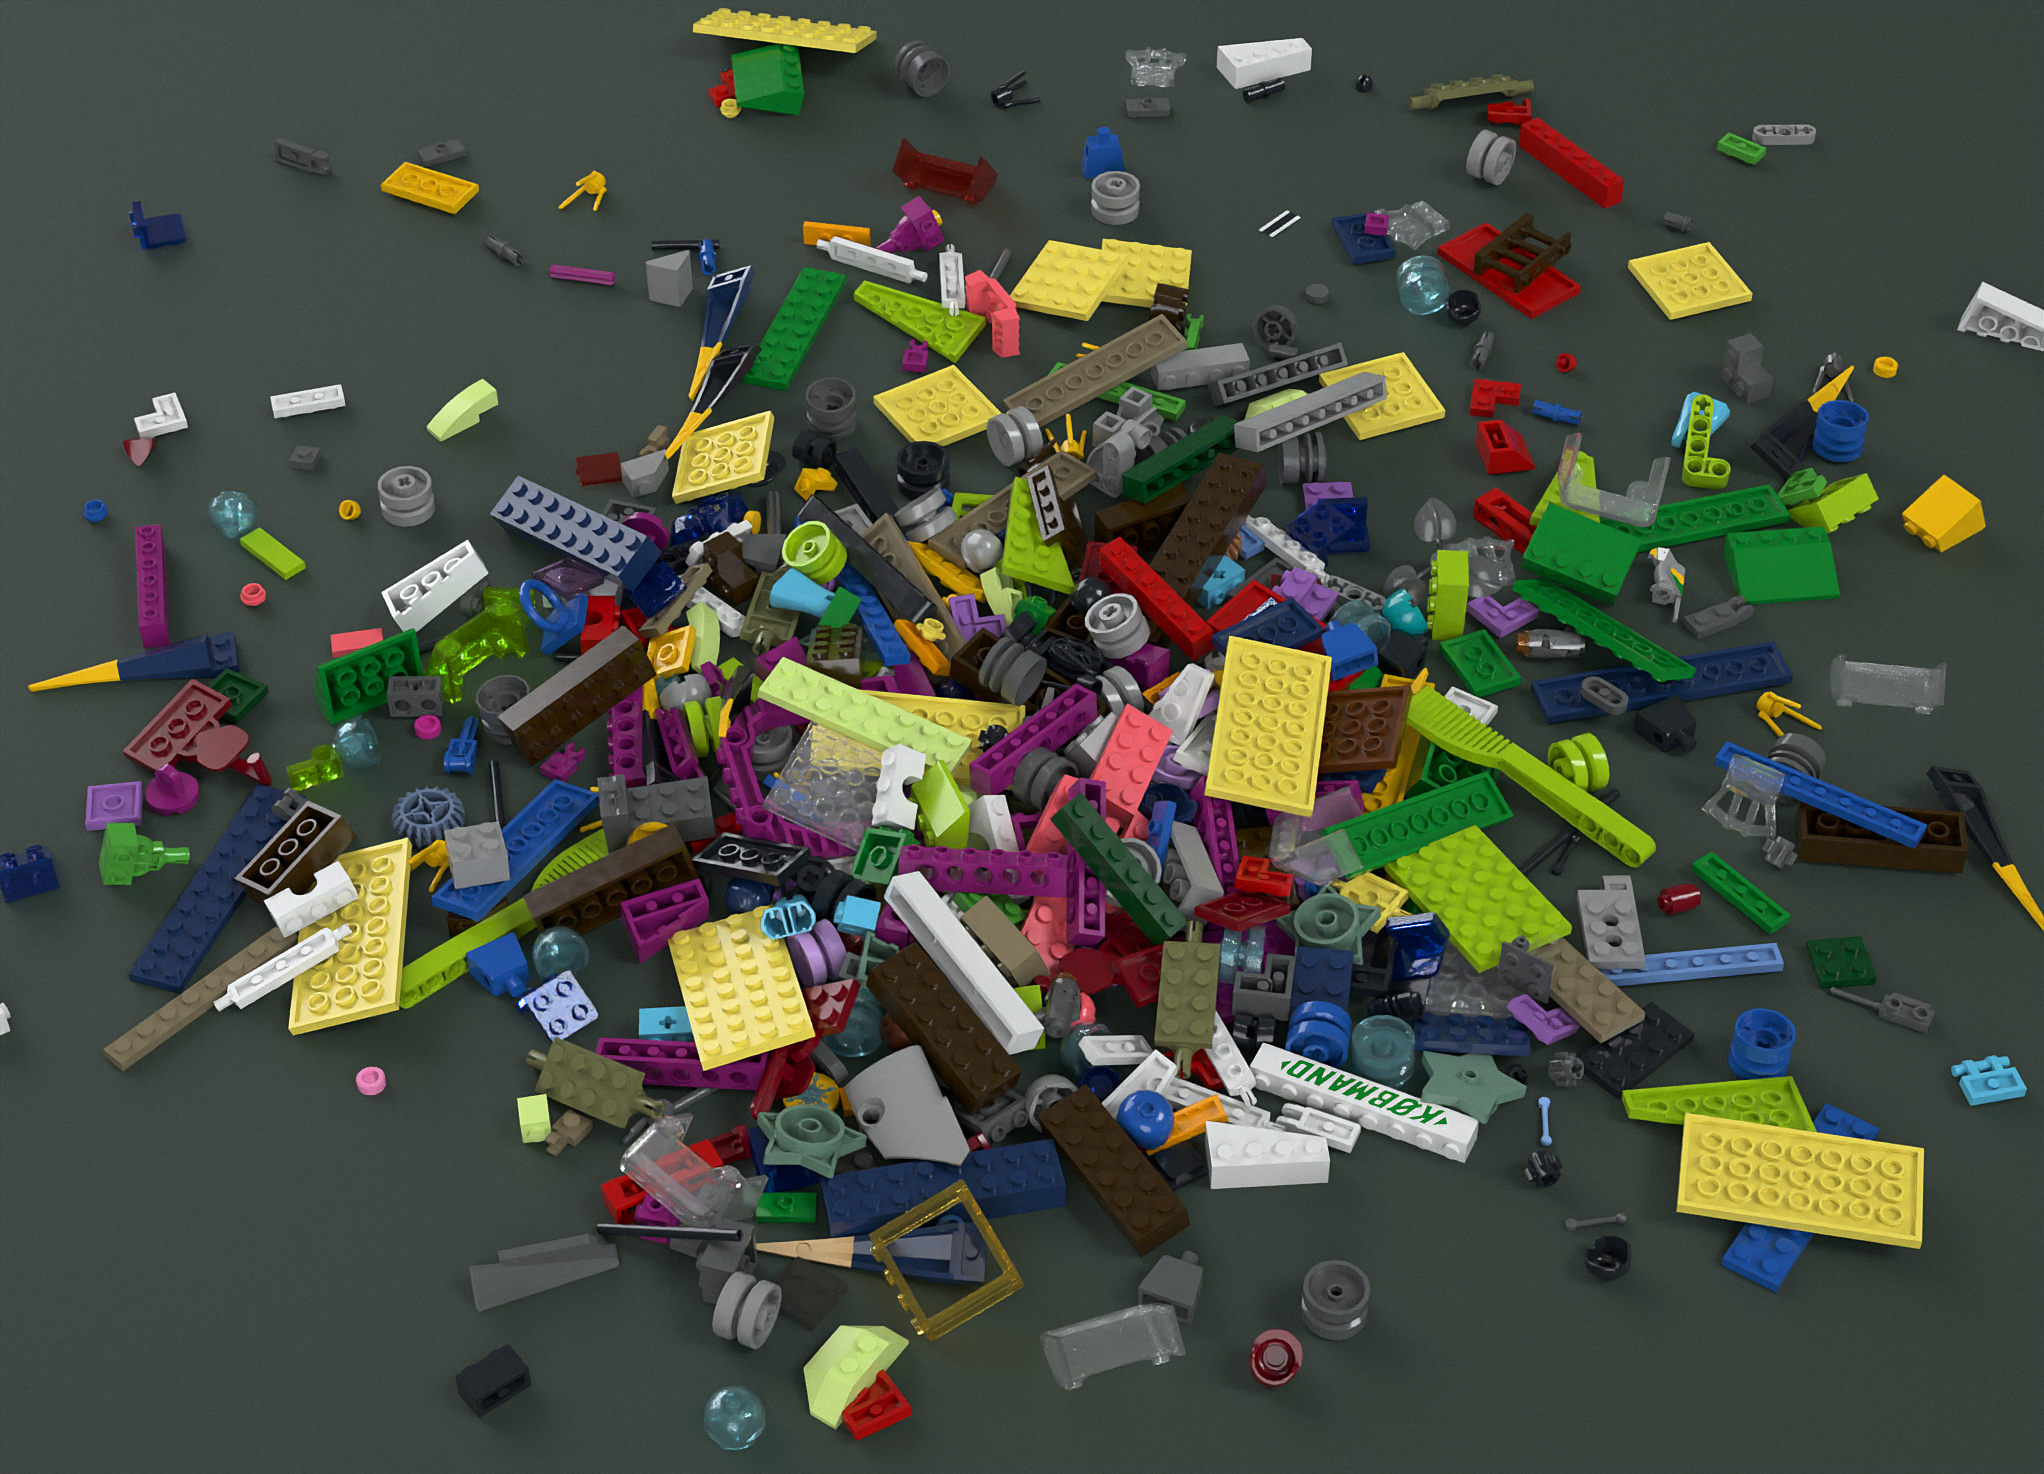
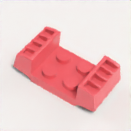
[965,270,1020,358]

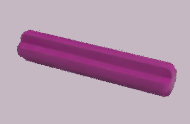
[549,264,615,286]

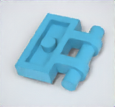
[1951,1055,2027,1106]

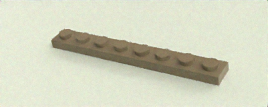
[103,926,298,1071]

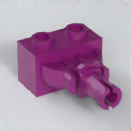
[875,196,945,254]

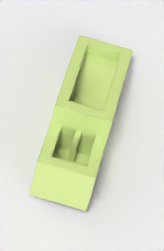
[427,379,498,442]
[980,568,1024,628]
[686,601,720,675]

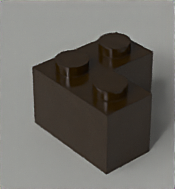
[702,531,758,607]

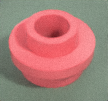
[240,583,266,606]

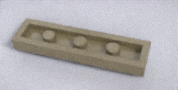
[639,563,713,638]

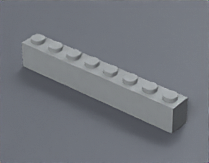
[1234,372,1387,452]

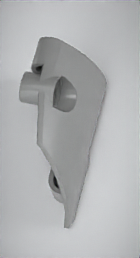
[1086,407,1165,498]
[844,1045,970,1166]

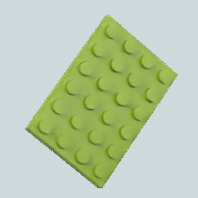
[1385,825,1572,973]

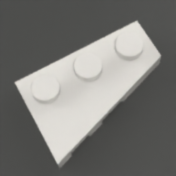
[1148,663,1215,746]

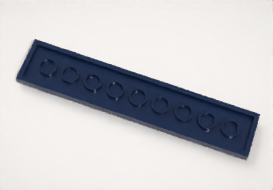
[1531,641,1793,724]
[129,784,306,994]

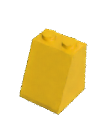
[1902,475,1986,552]

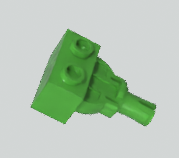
[99,823,190,885]

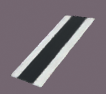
[1259,211,1301,237]

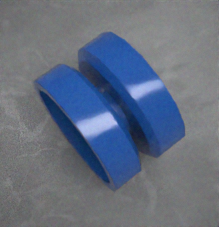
[1285,1001,1352,1069]

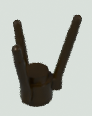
[1018,439,1056,477]

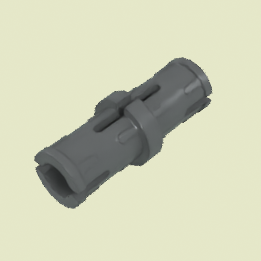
[485,235,525,266]
[1470,331,1495,371]

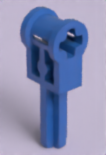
[444,715,480,775]

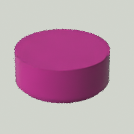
[414,715,441,740]

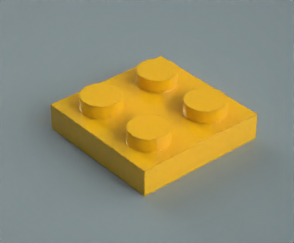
[647,625,696,682]

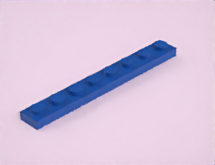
[835,563,910,666]
[1714,741,1927,849]

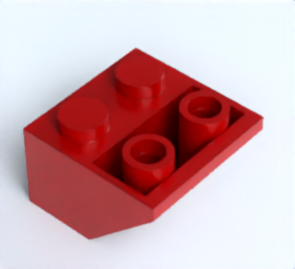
[1475,420,1535,475]

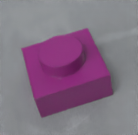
[1364,213,1390,235]

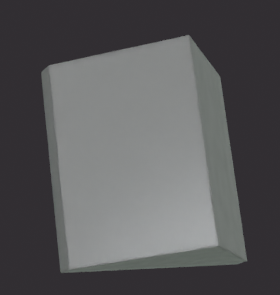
[646,250,693,307]

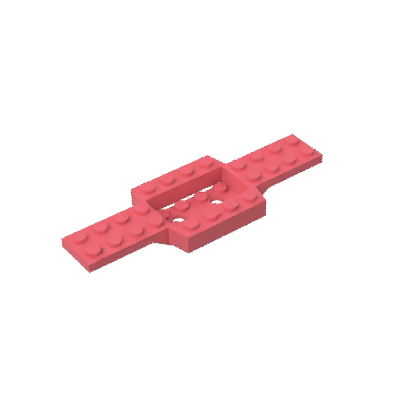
[1019,704,1173,993]

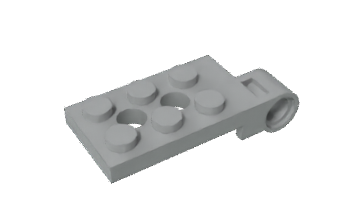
[1577,875,1646,969]

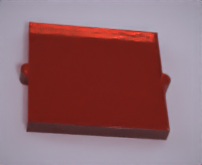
[576,452,622,486]

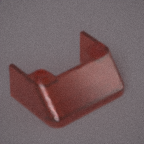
[892,138,998,205]

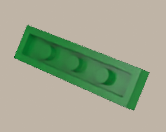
[1691,851,1791,935]

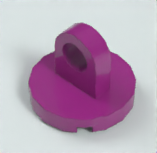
[622,512,670,550]
[145,764,200,816]

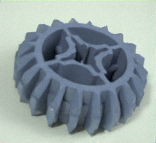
[391,785,465,850]

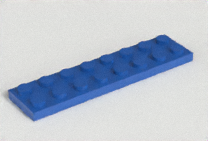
[432,779,600,922]
[1721,1103,1880,1293]

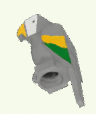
[1648,547,1685,623]

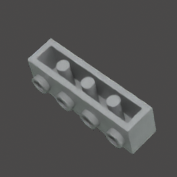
[1151,343,1250,391]

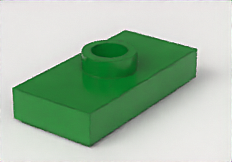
[756,1193,817,1223]

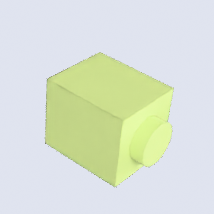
[517,1094,551,1144]

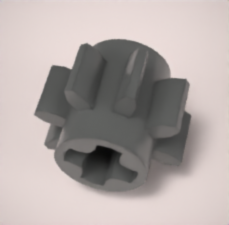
[1762,836,1798,869]
[1548,1052,1584,1087]

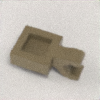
[640,425,670,457]
[545,1109,593,1156]

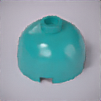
[1381,588,1428,638]

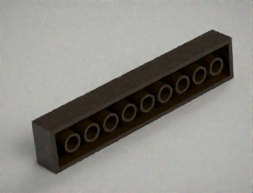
[1140,453,1267,649]

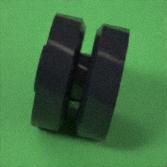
[896,441,950,500]
[811,870,877,940]

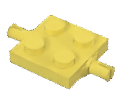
[1329,872,1412,933]

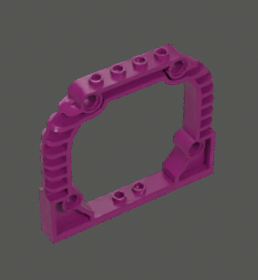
[716,675,924,862]

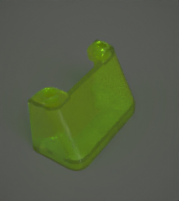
[423,599,529,705]

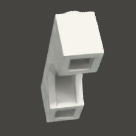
[968,795,1031,905]

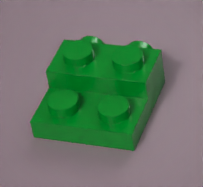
[850,826,920,887]

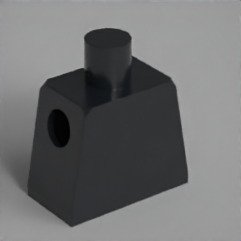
[1374,631,1428,679]
[1633,694,1697,753]

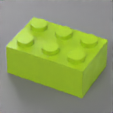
[1427,550,1469,641]

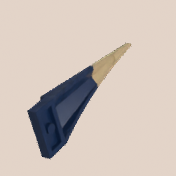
[756,1223,990,1286]

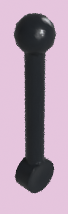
[1552,834,1581,876]

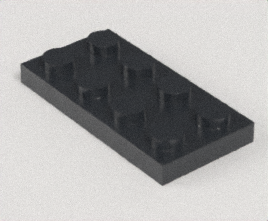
[692,832,812,885]
[1578,1001,1695,1099]

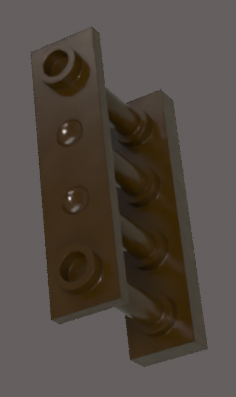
[1473,213,1572,293]
[1027,465,1088,571]

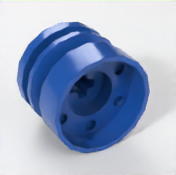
[1812,400,1869,462]
[1728,1008,1796,1080]

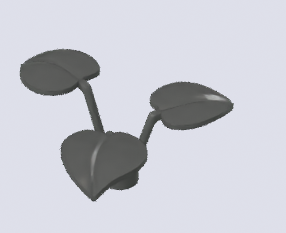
[1383,497,1502,606]

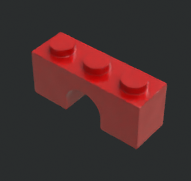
[580,596,621,656]

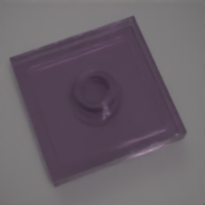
[532,557,604,600]

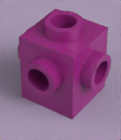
[635,1193,680,1244]

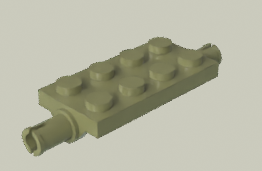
[1408,74,1534,111]
[740,560,802,655]
[1154,921,1221,1079]
[526,1037,665,1129]

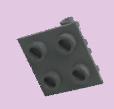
[1497,935,1554,1004]

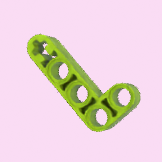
[1682,394,1731,490]

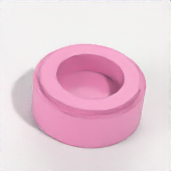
[356,1067,386,1095]

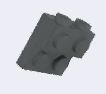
[951,1090,1029,1144]

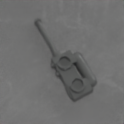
[1830,987,1935,1034]

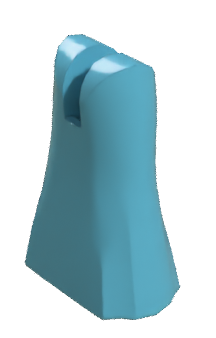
[1671,392,1730,452]
[769,567,835,618]
[760,894,816,940]

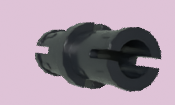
[1242,77,1285,103]

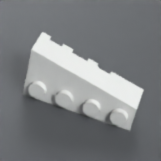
[1217,38,1312,89]
[1957,282,2044,351]
[381,540,488,632]
[1204,1121,1330,1189]

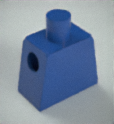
[1081,127,1125,179]
[1321,621,1378,681]
[466,932,530,997]

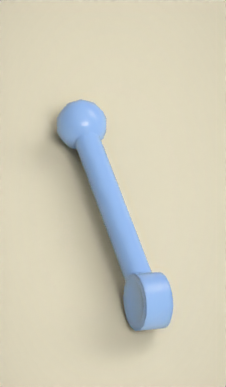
[1538,1097,1552,1146]

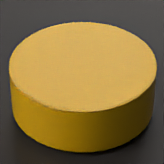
[1873,357,1898,378]
[743,510,761,534]

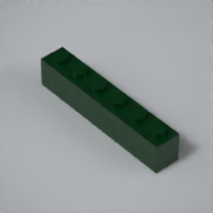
[1121,415,1239,504]
[1050,793,1188,946]

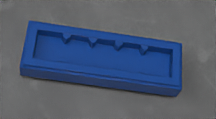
[1147,801,1176,883]

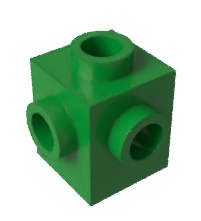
[1013,596,1057,635]

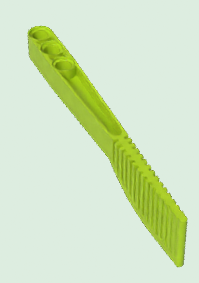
[1406,685,1656,868]
[399,828,610,1009]

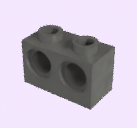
[387,676,445,717]

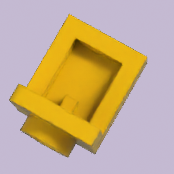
[794,468,838,501]

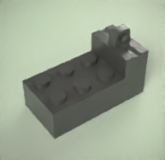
[597,774,716,853]

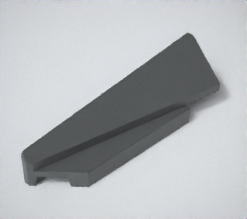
[469,1234,619,1312]

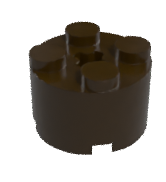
[1149,283,1190,333]

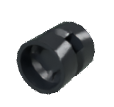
[792,430,837,469]
[1233,1013,1276,1053]

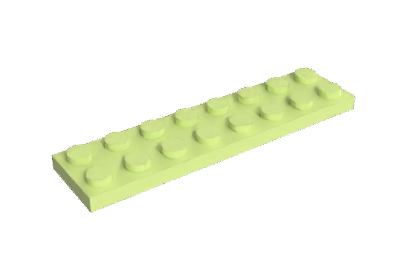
[758,657,972,775]

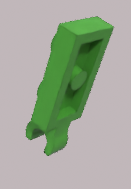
[1182,313,1204,351]

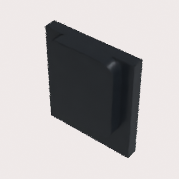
[1146,1141,1209,1192]

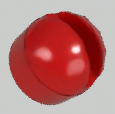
[1556,353,1577,372]

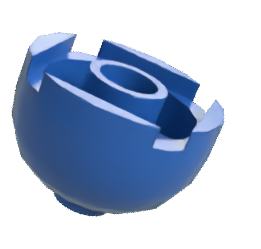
[1116,1090,1175,1150]

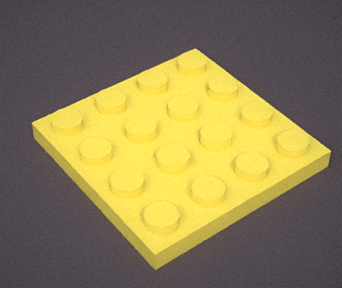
[1101,239,1192,308]
[1010,240,1129,321]
[1628,242,1753,320]
[1319,352,1446,440]
[873,365,1001,446]
[672,411,774,504]

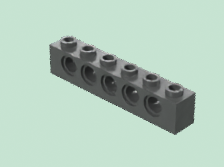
[1207,343,1348,407]

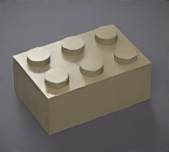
[961,895,1051,988]

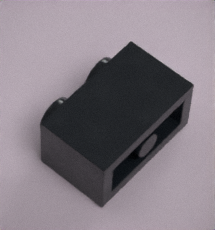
[455,1344,531,1418]

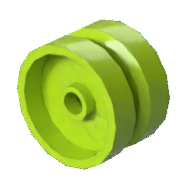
[782,521,847,585]
[683,696,722,758]
[1548,733,1609,792]

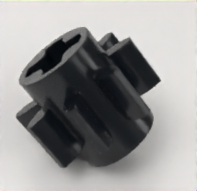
[978,725,1010,753]
[1524,1150,1563,1187]

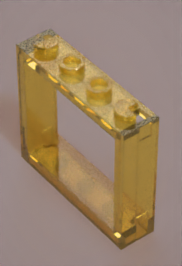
[869,1179,1025,1342]

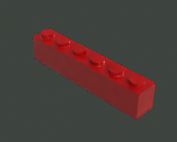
[1518,117,1624,209]
[1100,537,1214,662]

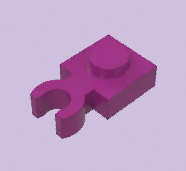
[902,339,929,373]
[700,661,726,699]
[540,742,586,782]

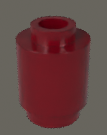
[1657,883,1701,916]

